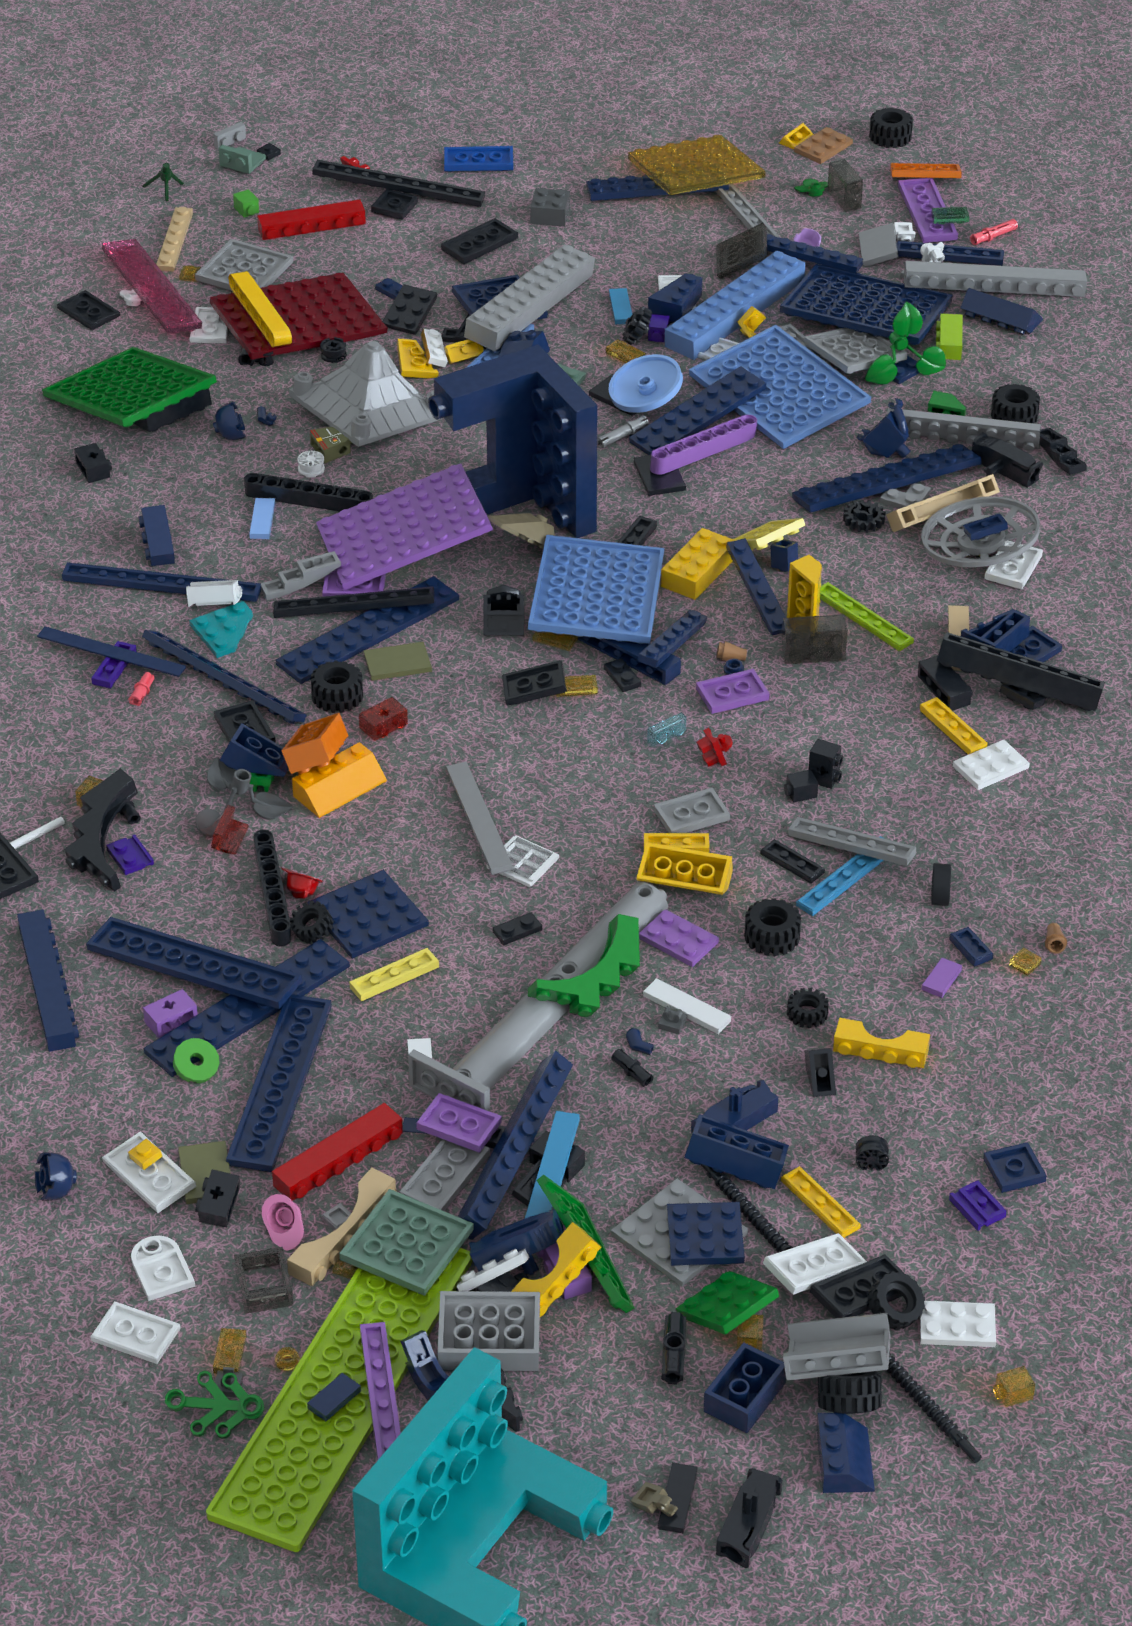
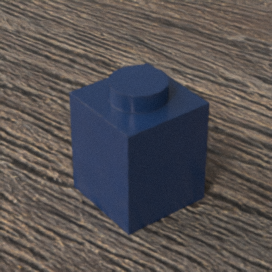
[770,539,798,572]

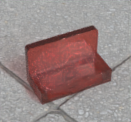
[211,805,249,854]

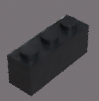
[918,655,973,711]

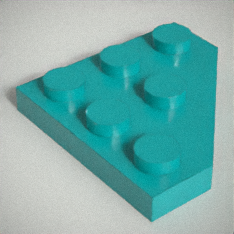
[189,601,253,658]

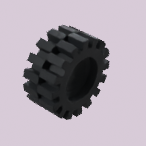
[290,901,334,944]
[787,988,829,1028]

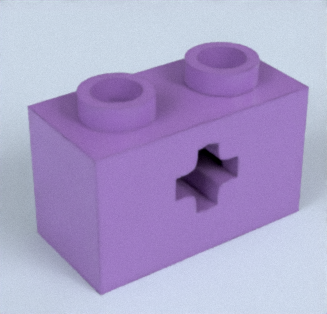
[143,989,197,1038]

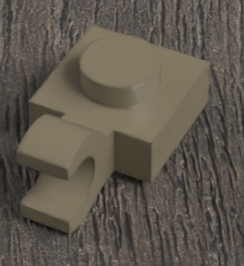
[631,1482,678,1517]

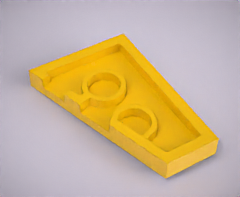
[397,339,439,378]

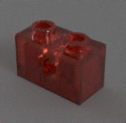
[359,697,408,741]

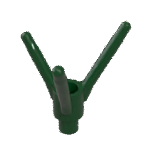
[142,163,184,201]

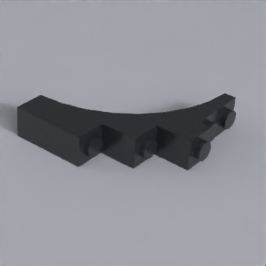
[64,768,138,892]

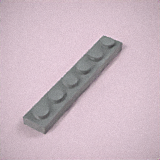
[788,817,916,866]

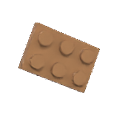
[794,127,853,164]

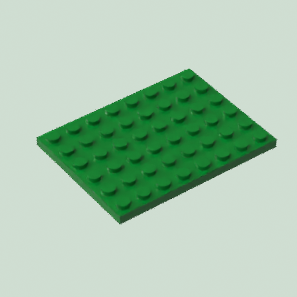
[42,347,217,427]

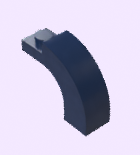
[400,1330,449,1401]

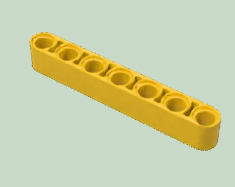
[228,271,292,347]

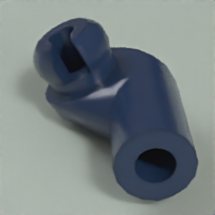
[257,406,277,426]
[626,1028,654,1055]

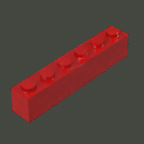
[257,199,366,240]
[272,1103,403,1201]

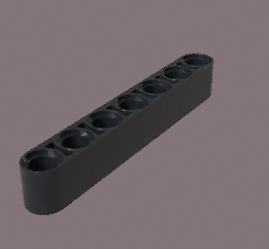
[244,473,373,512]
[253,829,291,946]

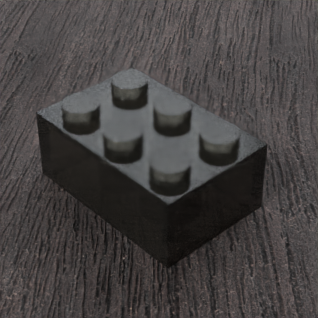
[781,614,848,664]

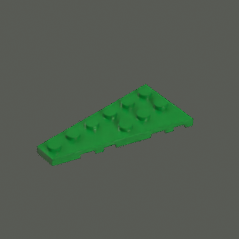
[536,1175,635,1313]

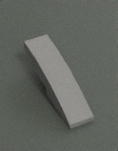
[261,551,341,600]

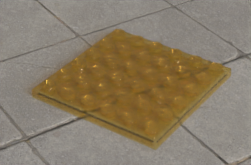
[628,135,766,195]

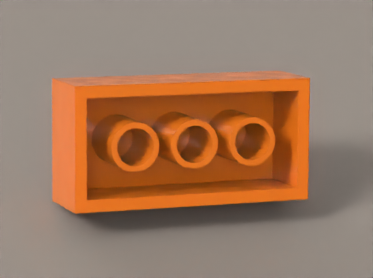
[281,713,349,774]

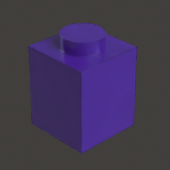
[648,314,670,342]

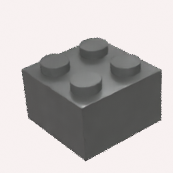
[530,188,570,226]

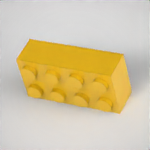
[661,528,736,600]

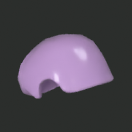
[793,228,821,247]

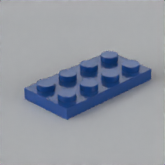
[444,146,513,171]

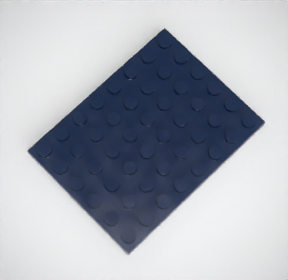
[779,264,953,345]

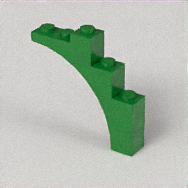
[528,914,640,1017]

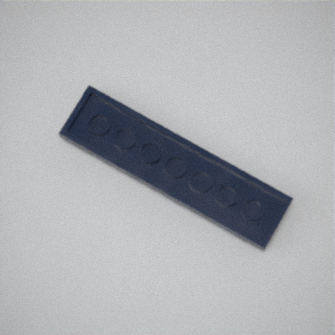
[586,169,729,201]
[629,366,767,455]

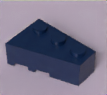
[138,505,175,567]
[961,609,1030,652]

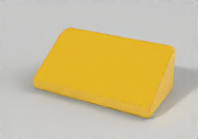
[779,123,814,149]

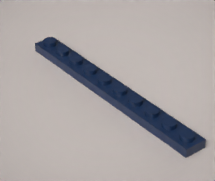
[62,562,261,602]
[142,630,307,724]

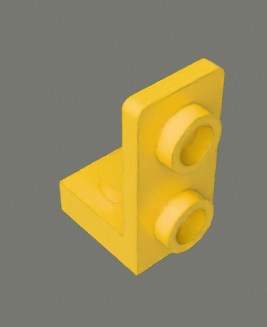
[737,306,766,339]

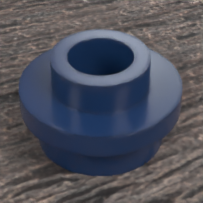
[724,659,744,675]

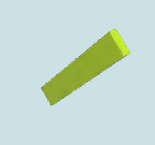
[820,582,914,651]

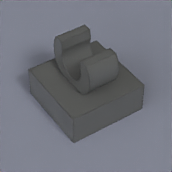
[658,1006,687,1034]
[215,1367,243,1397]

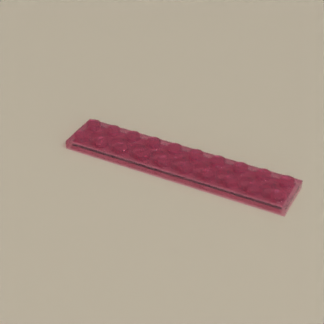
[102,239,202,334]

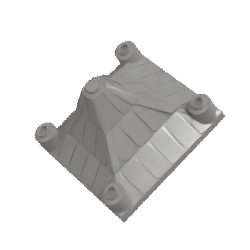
[289,341,443,447]

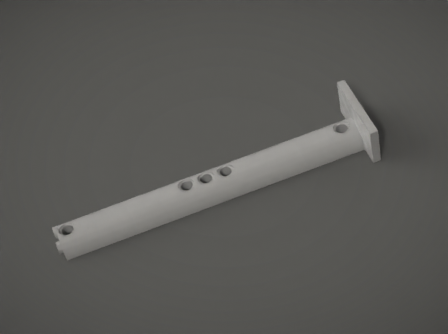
[408,881,668,1111]

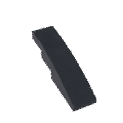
[1039,428,1087,475]

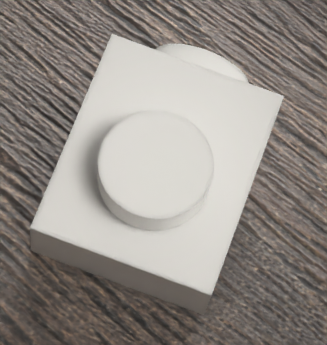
[894,222,915,242]

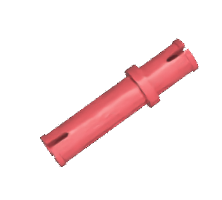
[970,219,1018,245]

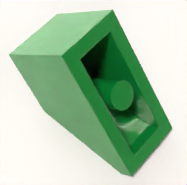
[928,391,966,416]

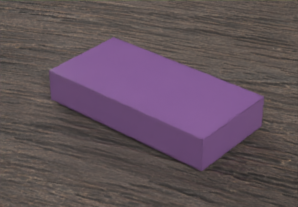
[922,958,962,998]

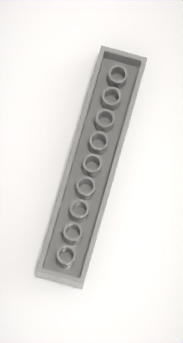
[464,244,595,351]

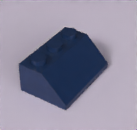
[817,1413,875,1493]

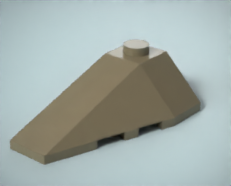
[488,513,555,549]

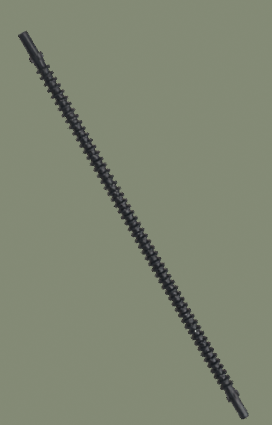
[701,1164,982,1463]

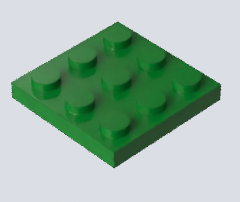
[676,1271,779,1335]

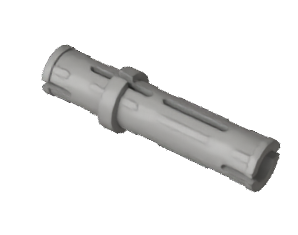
[597,415,649,448]

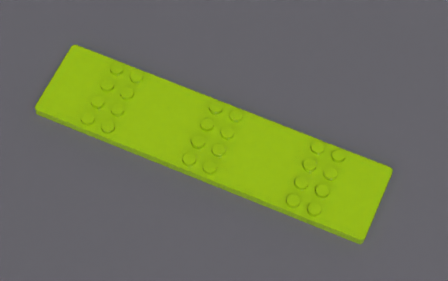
[206,1248,473,1552]

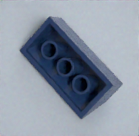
[960,288,1043,335]
[684,1114,789,1189]

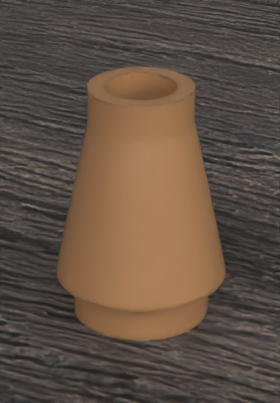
[716,641,747,661]
[1045,923,1067,954]

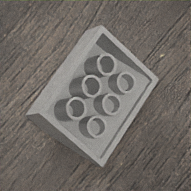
[438,1291,540,1371]

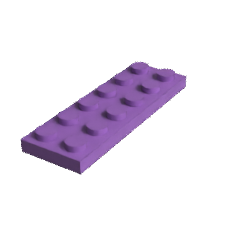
[898,178,958,243]

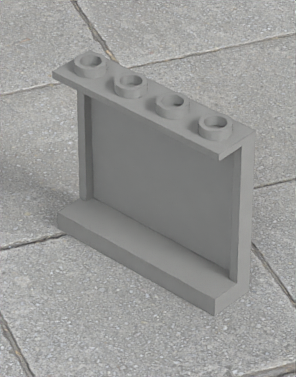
[783,1313,891,1380]

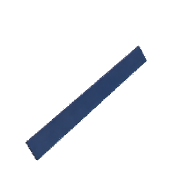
[37,626,186,677]

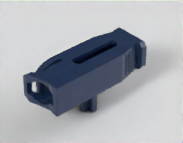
[691,1080,778,1133]
[468,1209,564,1275]

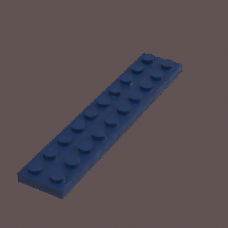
[792,444,981,513]
[276,576,459,684]
[86,917,302,1009]
[143,939,350,1077]
[226,994,332,1172]

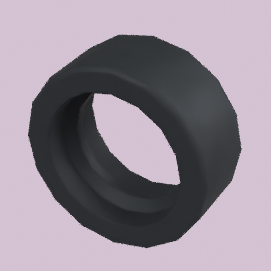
[931,863,951,906]

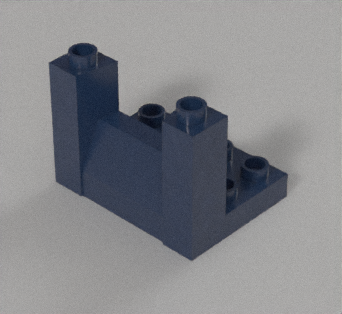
[428,345,597,538]

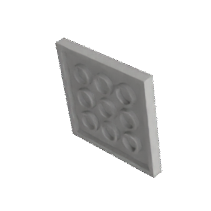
[195,239,293,291]
[804,328,907,374]
[611,1178,748,1287]

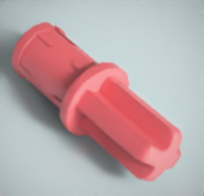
[128,672,155,706]

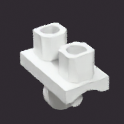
[920,242,945,263]

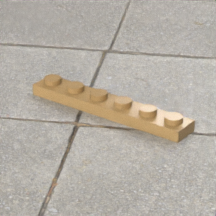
[156,207,193,272]

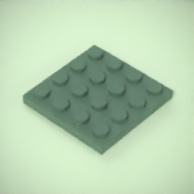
[339,1189,474,1296]

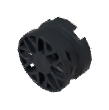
[320,337,347,363]
[856,1135,889,1171]

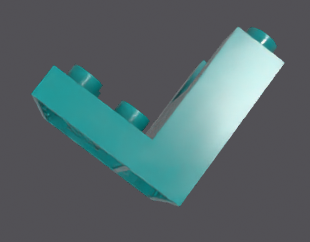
[352,1347,613,1626]

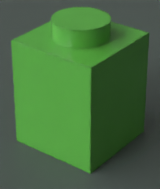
[233,189,259,217]

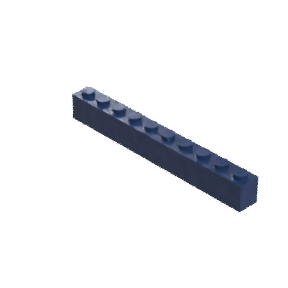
[458,1050,573,1240]

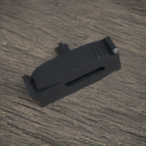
[972,432,1043,488]
[716,1468,783,1568]

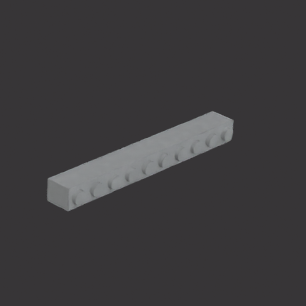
[903,261,1087,297]

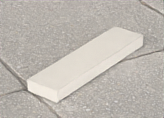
[643,978,731,1034]

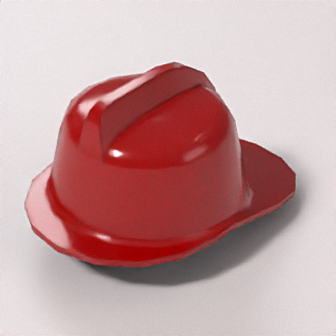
[281,867,323,899]

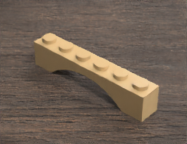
[886,474,1000,532]
[287,1168,397,1286]

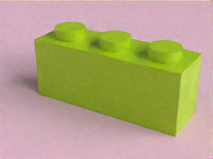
[936,314,963,360]

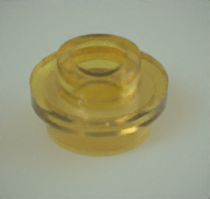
[275,1347,300,1371]

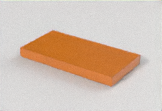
[890,163,962,178]

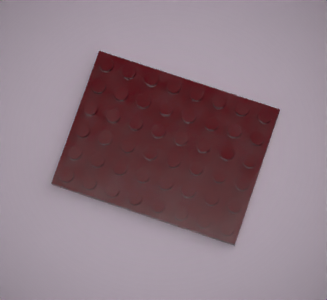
[210,273,388,360]

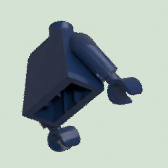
[857,398,911,459]

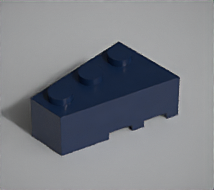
[648,273,703,322]

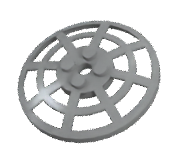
[921,497,1040,567]

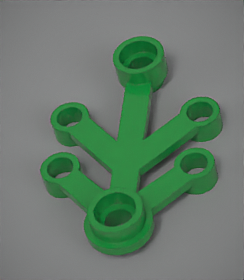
[165,1371,265,1439]

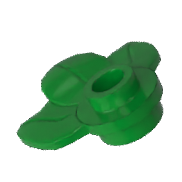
[794,179,829,197]

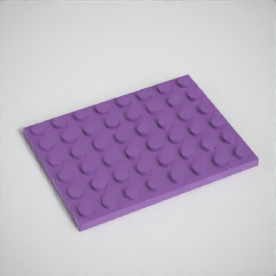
[316,463,493,590]

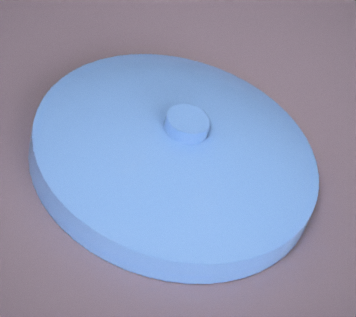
[609,354,683,413]

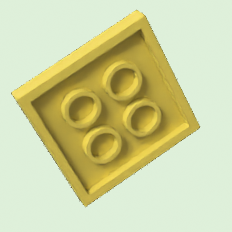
[733,518,805,550]

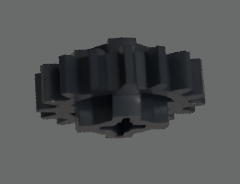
[622,306,652,345]
[843,500,886,533]

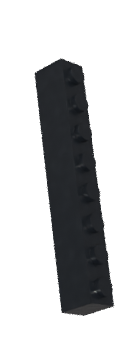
[936,632,1105,711]

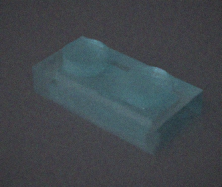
[647,712,687,747]

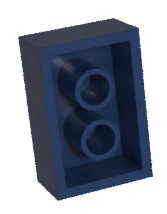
[703,1342,786,1433]

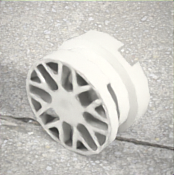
[297,451,325,478]

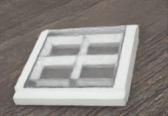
[487,835,559,887]

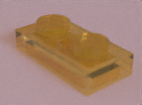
[606,339,646,363]
[533,632,578,652]
[556,675,598,697]
[213,1328,247,1374]

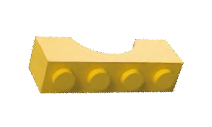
[833,1018,930,1068]
[511,1222,601,1317]

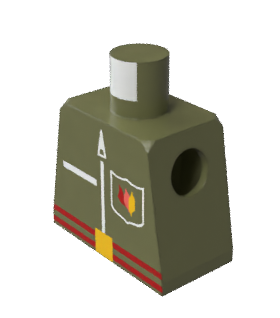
[310,427,353,464]

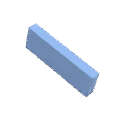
[250,498,275,539]

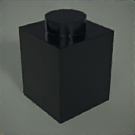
[784,770,818,803]

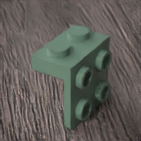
[218,145,266,174]

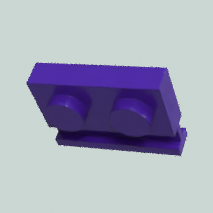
[106,834,154,875]
[949,1180,1007,1231]

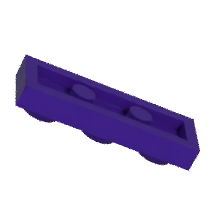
[91,641,137,689]

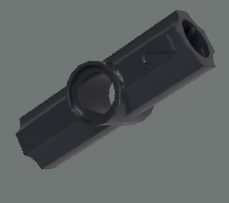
[661,1312,687,1385]

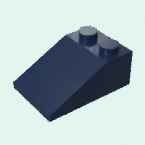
[499,330,550,357]
[220,723,289,777]

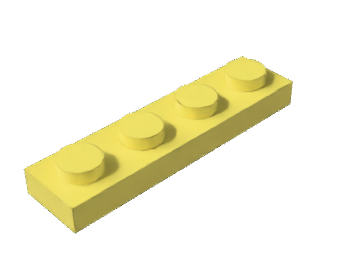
[349,948,439,1001]

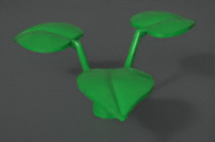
[865,302,946,384]

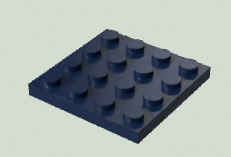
[451,275,548,320]
[307,869,429,959]

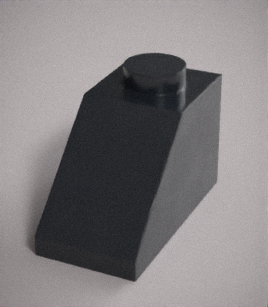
[804,1048,836,1097]

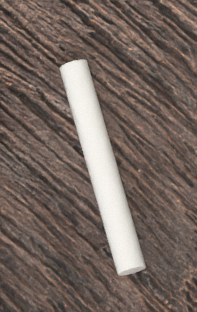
[10,817,65,849]

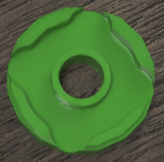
[173,1038,220,1083]

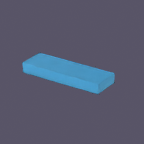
[609,288,632,325]

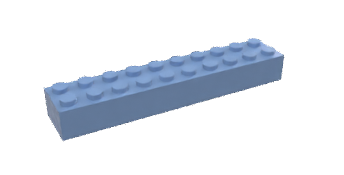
[665,251,805,360]

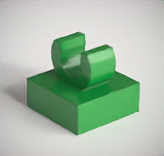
[250,773,274,792]

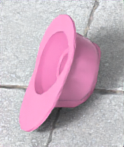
[262,1194,304,1251]

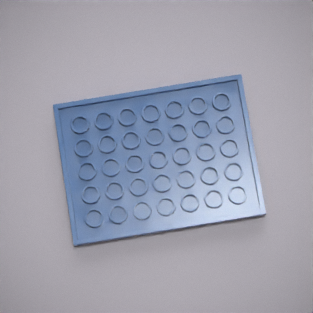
[689,325,871,449]
[528,535,665,644]

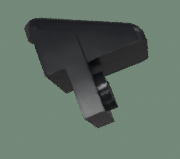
[483,585,524,636]

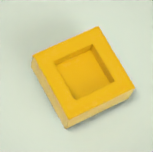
[128,1138,163,1170]

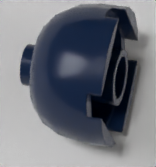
[213,401,246,440]
[35,1152,77,1201]

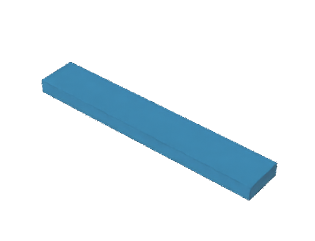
[796,836,884,916]
[525,1111,580,1218]

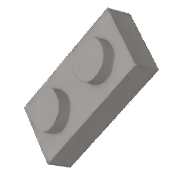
[213,122,246,150]

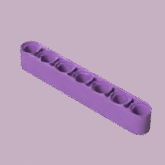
[650,415,757,475]

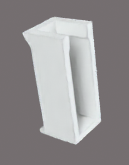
[186,580,242,607]

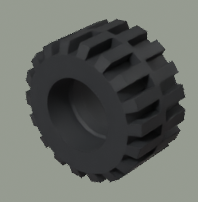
[869,108,913,148]
[991,384,1040,424]
[311,661,363,713]
[744,898,801,956]
[818,1371,882,1414]

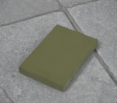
[363,641,432,681]
[178,1141,231,1204]

